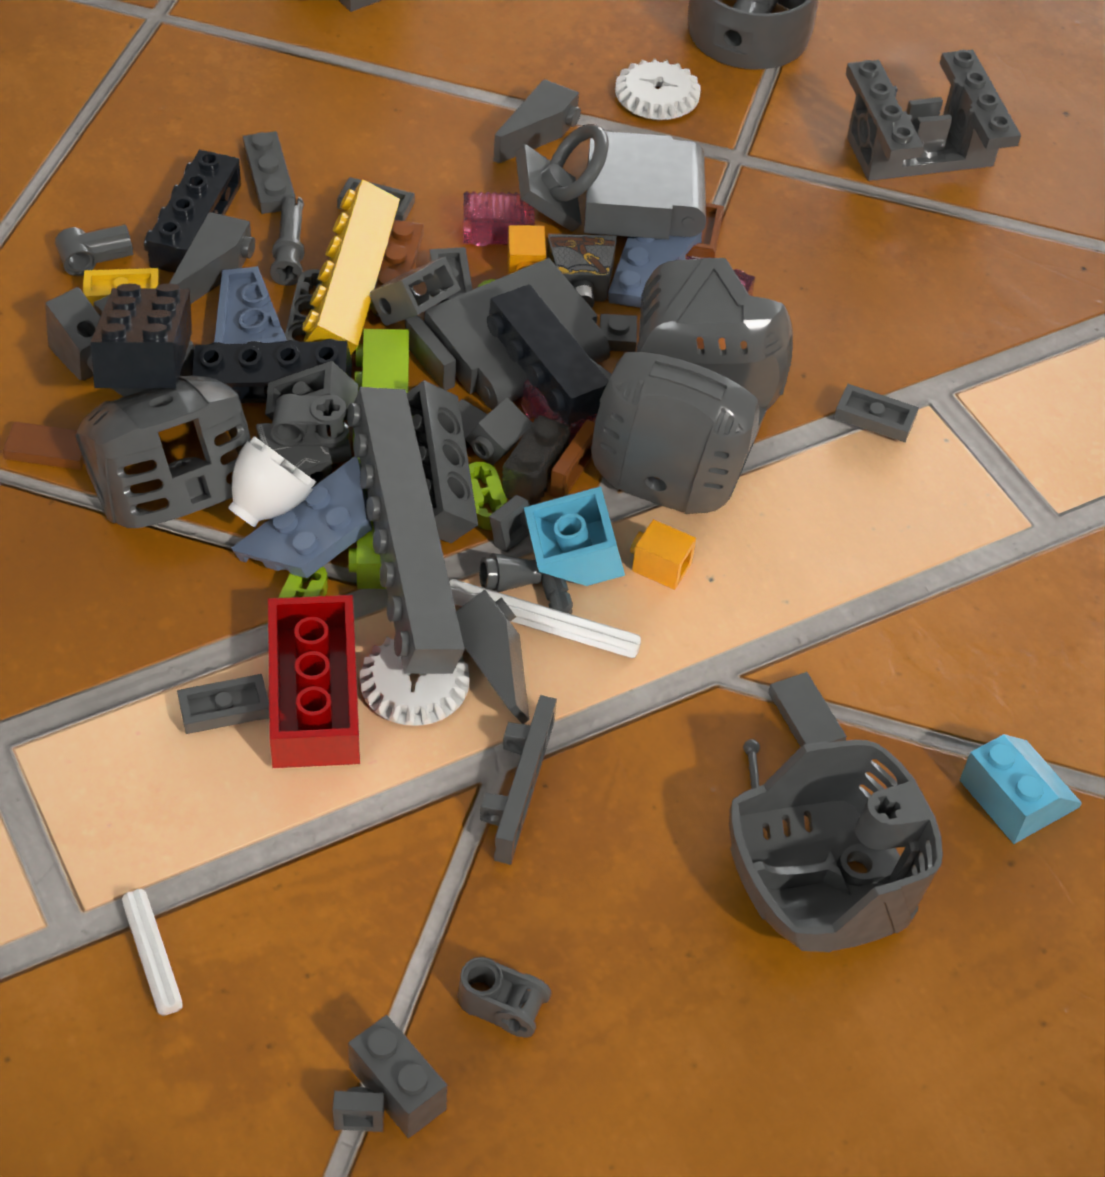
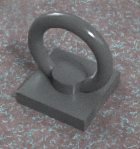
[515,124,609,232]

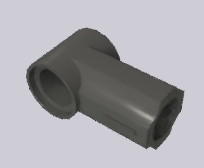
[55,224,134,276]

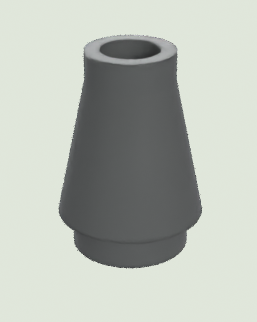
[479,553,542,592]

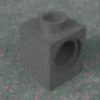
[465,397,534,466]

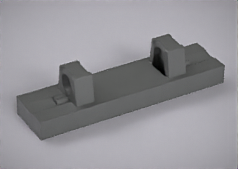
[480,695,557,865]

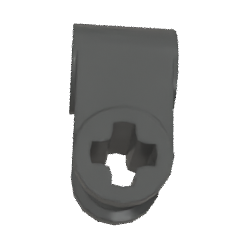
[271,394,349,448]
[458,957,552,1038]

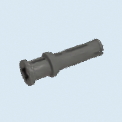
[270,195,305,286]

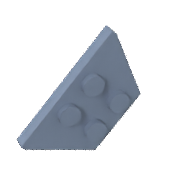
[231,456,372,578]

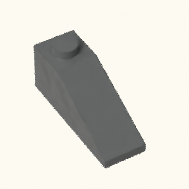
[494,79,581,163]
[169,212,255,304]
[456,590,530,724]

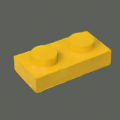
[83,268,160,306]

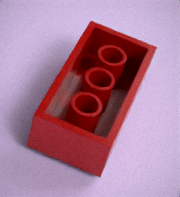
[268,595,360,768]

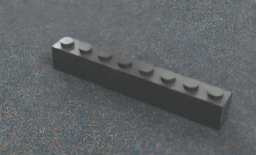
[347,387,465,674]

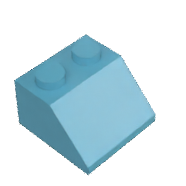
[524,486,625,586]
[960,734,1082,844]

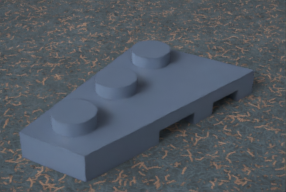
[608,232,702,308]
[214,266,287,344]

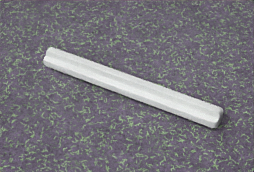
[449,579,641,658]

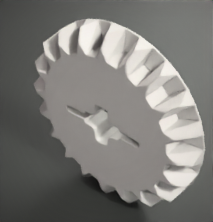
[615,59,701,120]
[360,637,470,726]

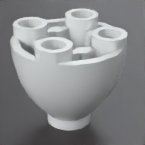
[228,436,316,527]

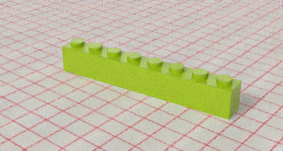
[349,329,409,589]

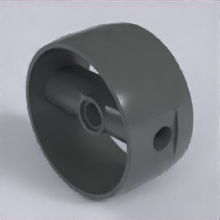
[688,0,819,69]

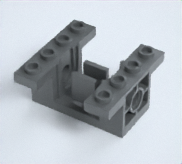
[845,50,1021,181]

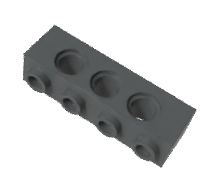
[406,380,478,543]

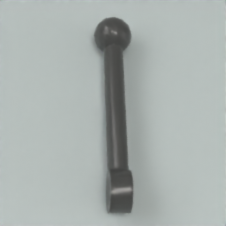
[743,739,760,789]

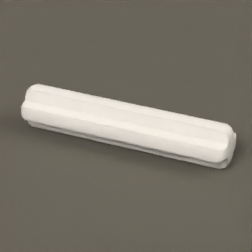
[122,889,183,1016]

